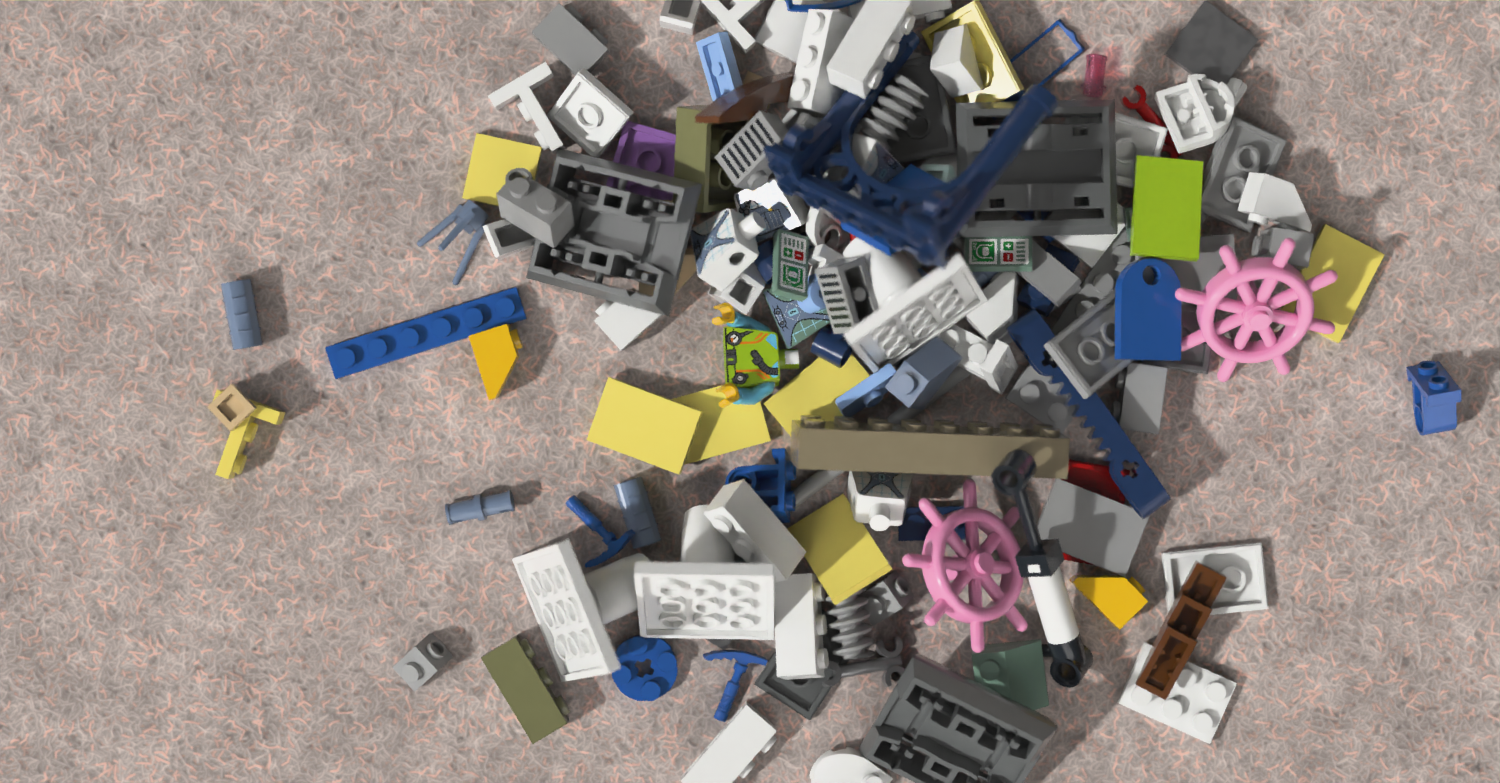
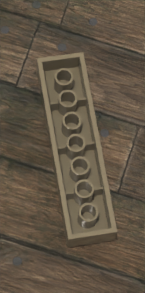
[790,415,1070,479]

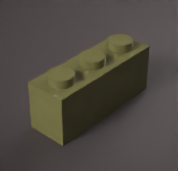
[481,634,571,744]

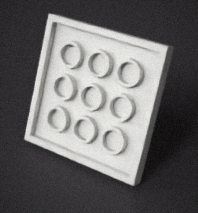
[843,237,988,373]
[634,504,774,640]
[512,539,650,682]

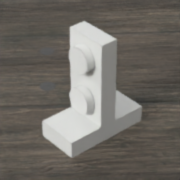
[701,0,765,54]
[488,62,565,154]
[937,324,1018,395]

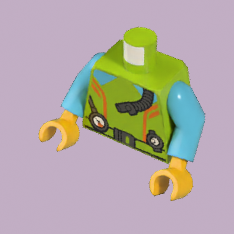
[712,303,799,408]

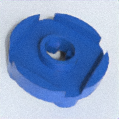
[612,635,678,701]

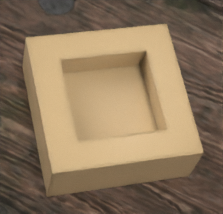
[207,384,257,431]

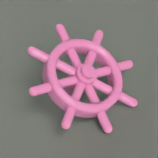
[1175,238,1338,382]
[902,479,1028,653]

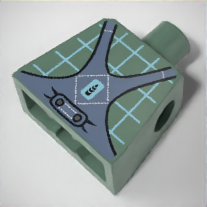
[762,288,830,349]

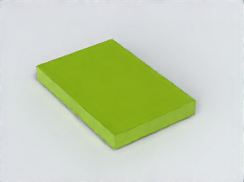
[1130,155,1203,262]

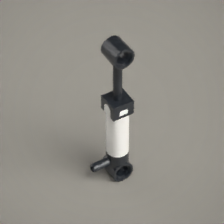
[991,449,1093,688]

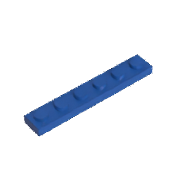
[325,287,527,379]

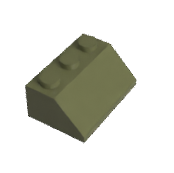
[673,105,750,213]

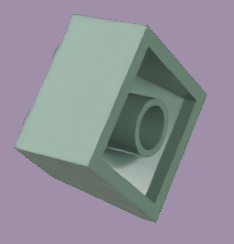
[971,639,1049,710]

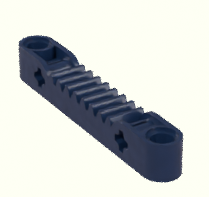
[1006,309,1171,520]

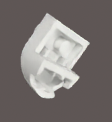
[1154,74,1235,154]
[809,747,893,783]

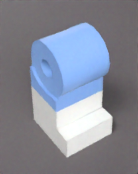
[797,244,844,313]

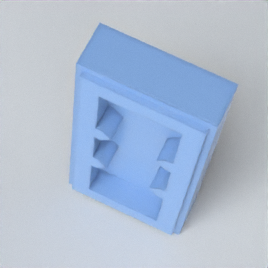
[835,363,896,417]

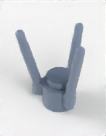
[417,199,489,285]

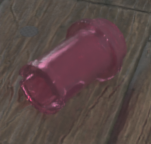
[1080,54,1107,98]

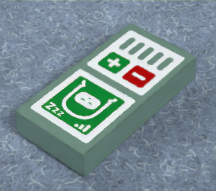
[772,229,809,302]
[964,236,1032,272]

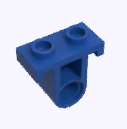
[1406,361,1462,436]
[725,448,796,523]

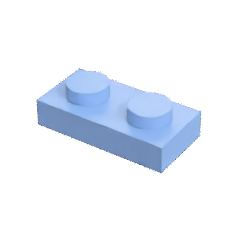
[696,31,743,102]

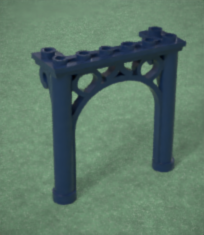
[763,30,1059,269]

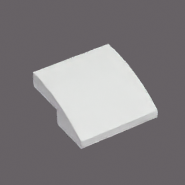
[754,0,847,64]

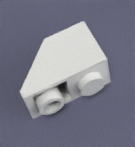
[1237,172,1312,232]
[708,262,766,315]
[965,272,1020,344]

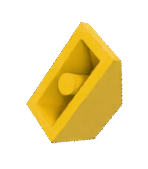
[469,324,523,400]
[1069,575,1148,630]

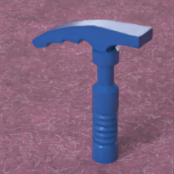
[566,495,636,568]
[703,650,768,722]

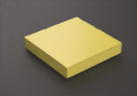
[462,133,542,207]

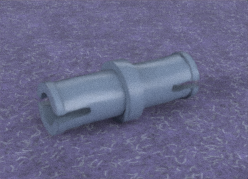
[445,490,515,525]

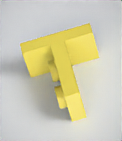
[213,390,285,479]

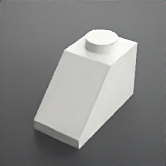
[594,300,662,351]

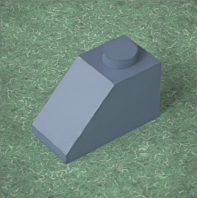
[885,336,963,410]

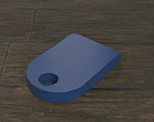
[1115,258,1182,361]

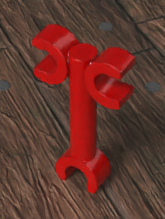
[1120,85,1183,159]

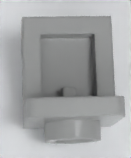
[858,570,914,626]
[392,633,453,692]

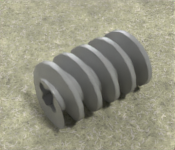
[860,74,929,152]
[825,587,876,660]

